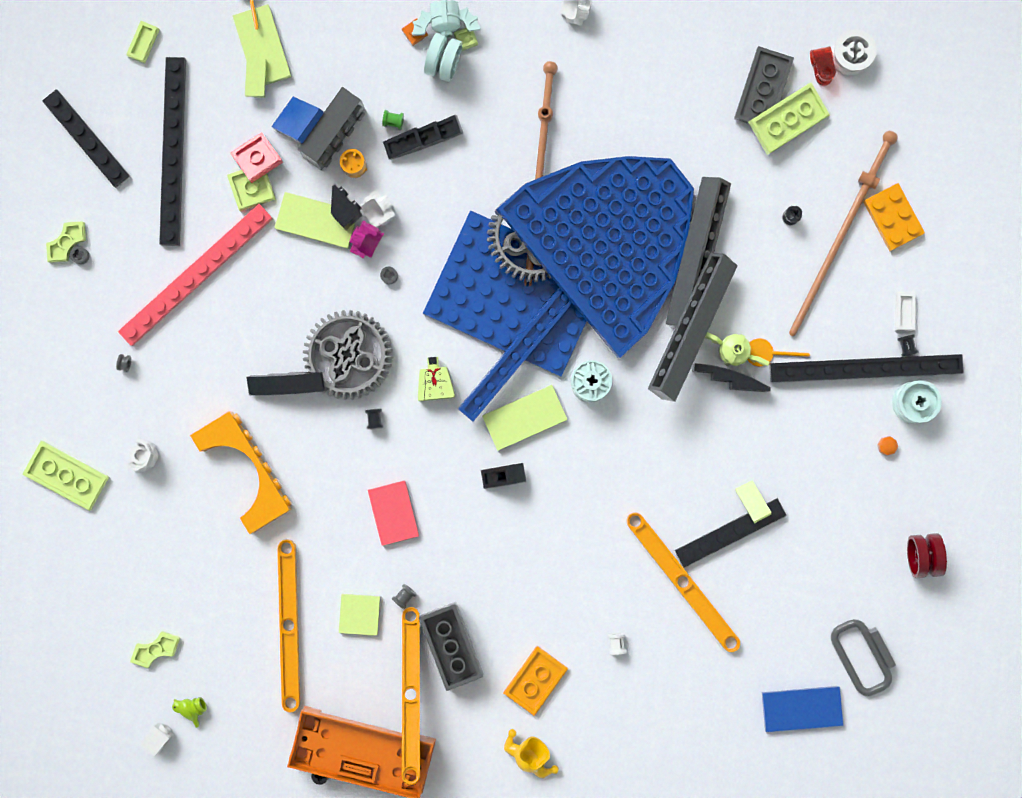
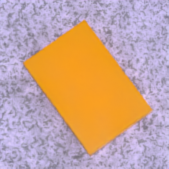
[503,646,568,716]

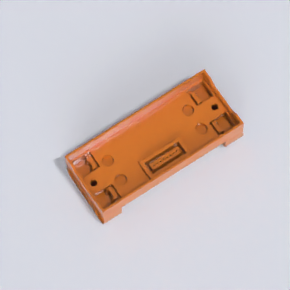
[287,706,436,798]

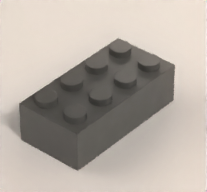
[298,87,365,170]
[419,602,483,691]

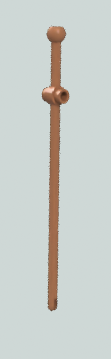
[524,61,558,286]
[789,130,898,336]

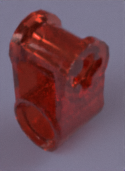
[810,46,836,86]

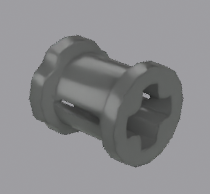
[391,584,417,609]

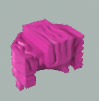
[349,221,385,259]

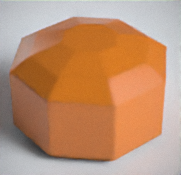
[877,436,898,455]

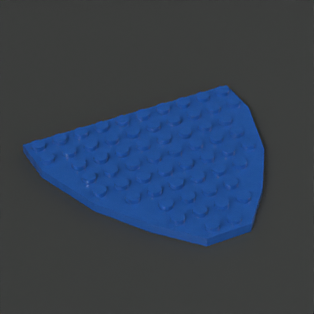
[496,156,694,358]

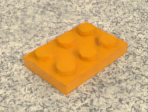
[863,183,925,252]

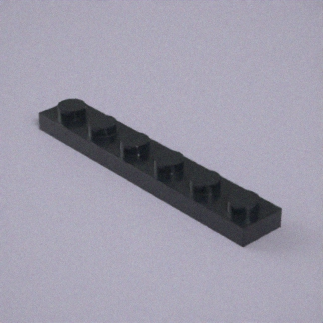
[42,89,130,188]
[674,498,787,568]

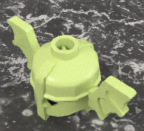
[705,332,770,366]

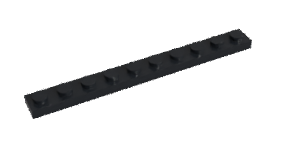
[159,57,186,246]
[769,354,964,383]

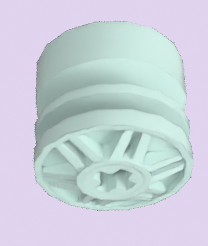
[571,360,612,402]

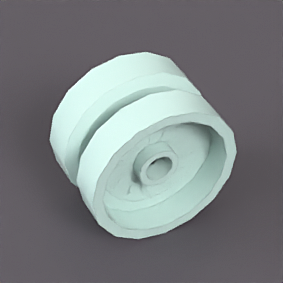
[424,33,463,82]
[892,380,942,424]

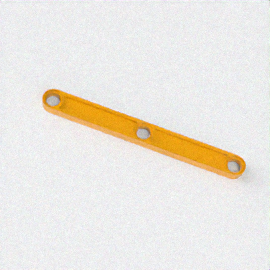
[626,512,740,652]
[277,539,300,712]
[402,607,420,785]

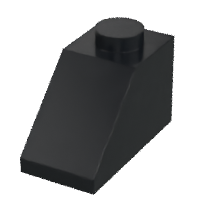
[481,463,526,489]

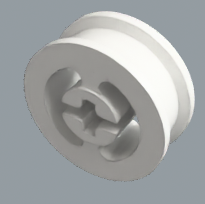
[831,30,877,76]

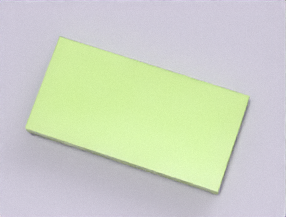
[232,4,292,85]
[748,82,830,155]
[275,192,356,249]
[482,385,567,451]
[22,441,109,511]

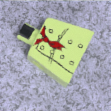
[418,357,455,401]

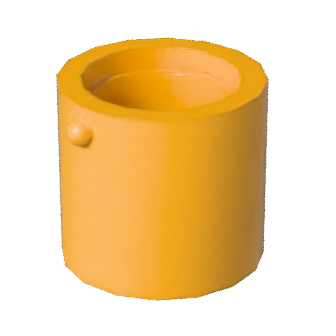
[340,149,367,178]

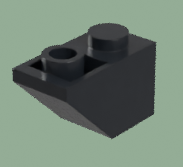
[331,184,363,230]

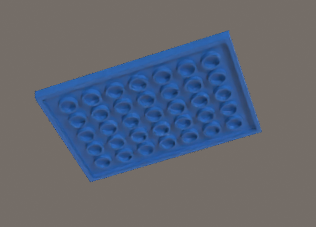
[423,210,587,377]

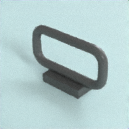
[830,619,896,696]

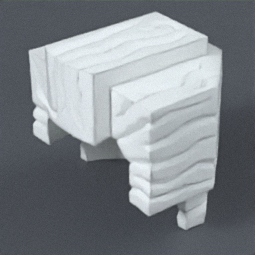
[560,0,592,26]
[360,190,396,227]
[126,438,159,472]

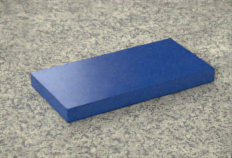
[761,686,843,732]

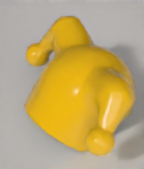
[504,729,559,778]

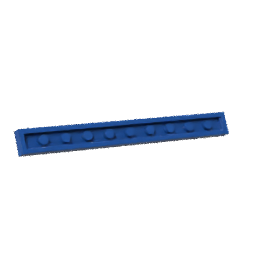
[458,287,572,422]

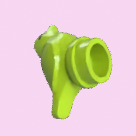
[172,697,207,728]

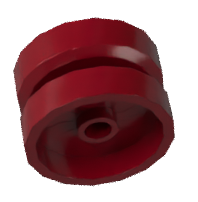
[907,533,947,578]

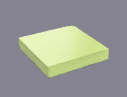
[227,170,276,212]
[339,594,380,635]

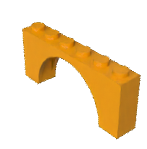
[190,411,292,534]

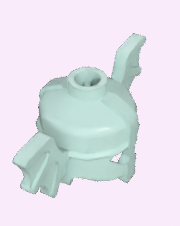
[412,0,481,38]

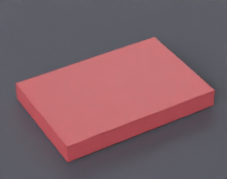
[368,480,419,546]

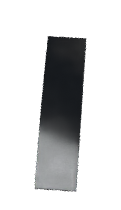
[383,115,463,160]
[692,363,771,392]
[246,372,325,395]

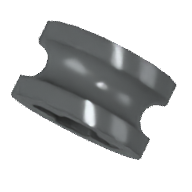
[70,246,90,265]
[380,266,398,285]
[116,354,131,372]

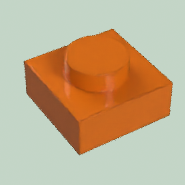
[402,18,428,46]

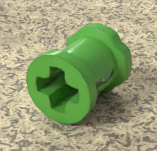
[382,110,404,130]

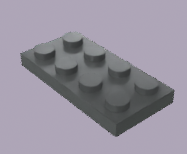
[734,46,794,124]

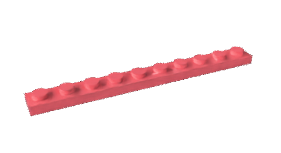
[118,204,273,346]

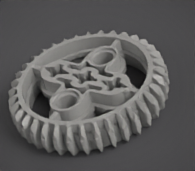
[487,198,551,282]
[303,310,393,400]

